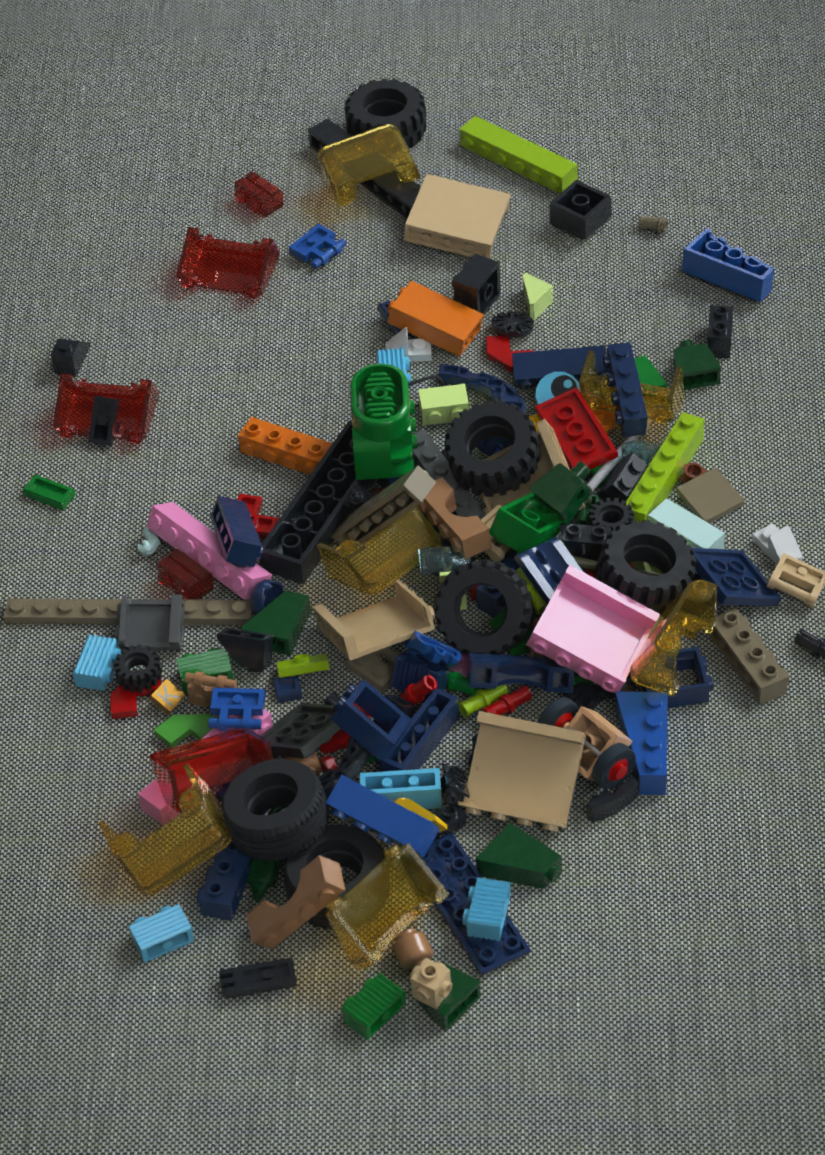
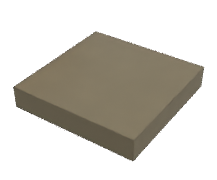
[676,467,745,524]

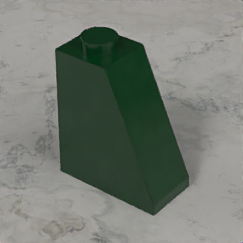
[241,591,311,656]
[476,823,562,889]

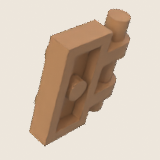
[184,671,239,707]

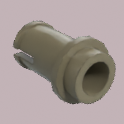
[639,215,668,233]

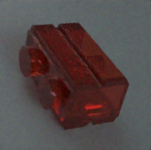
[234,171,284,218]
[157,549,214,600]

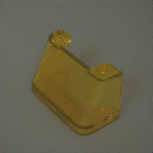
[318,124,420,207]
[630,580,717,697]
[326,843,449,970]

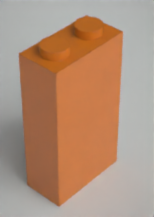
[387,281,484,357]

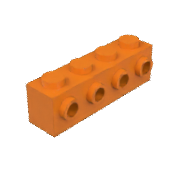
[238,417,333,475]

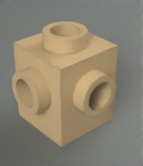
[410,958,452,1009]

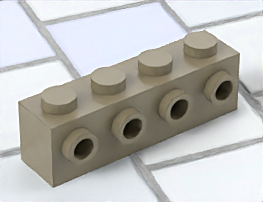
[709,608,789,705]

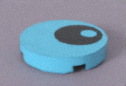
[535,372,582,405]

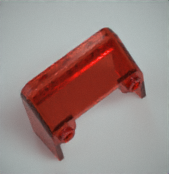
[149,728,274,812]

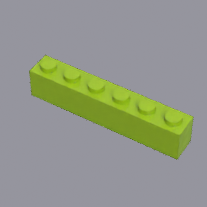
[459,116,578,194]
[626,412,705,523]

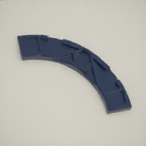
[438,364,526,412]

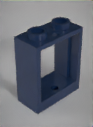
[638,646,713,708]
[331,679,411,760]

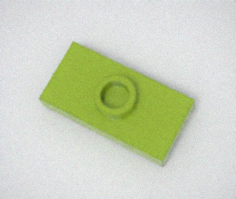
[276,653,330,678]

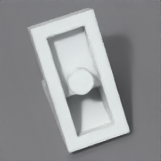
[385,327,432,362]
[752,523,803,564]

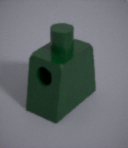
[673,340,721,392]
[529,461,591,524]
[416,963,481,1032]

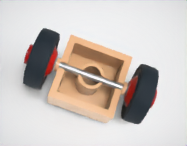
[537,697,636,789]

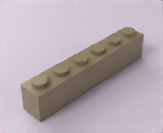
[331,465,436,552]

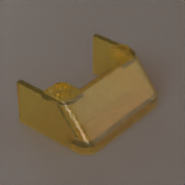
[579,350,685,423]
[317,506,442,594]
[99,764,231,895]

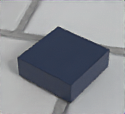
[273,675,303,703]

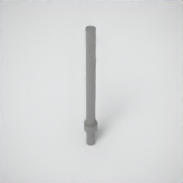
[586,412,656,494]

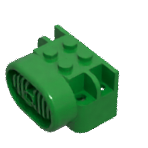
[350,363,417,480]

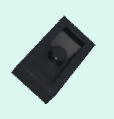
[88,396,122,446]

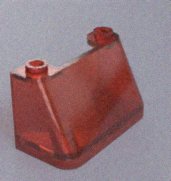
[176,227,280,298]
[52,374,159,443]

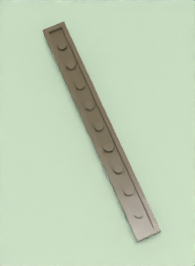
[4,598,253,625]

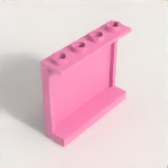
[526,565,660,693]

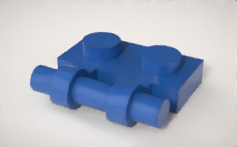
[289,224,347,269]
[209,688,266,732]

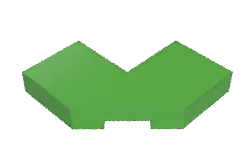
[154,714,214,749]

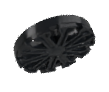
[491,311,534,338]

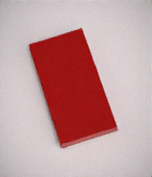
[534,387,619,470]

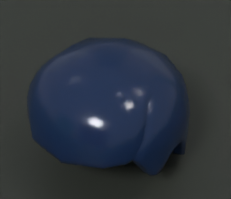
[249,580,283,614]

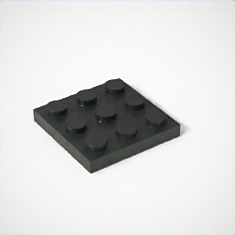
[250,703,343,759]

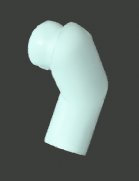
[137,527,160,556]

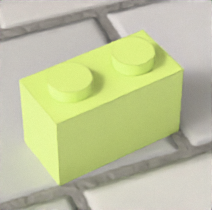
[418,384,469,426]

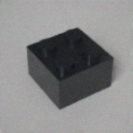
[550,180,612,240]
[452,253,500,315]

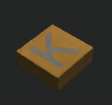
[149,678,186,715]

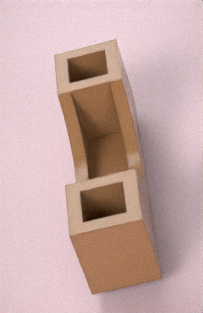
[417,477,492,559]
[246,855,345,949]

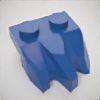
[404,631,462,669]

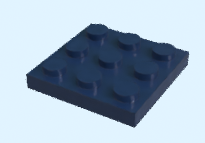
[692,548,782,607]

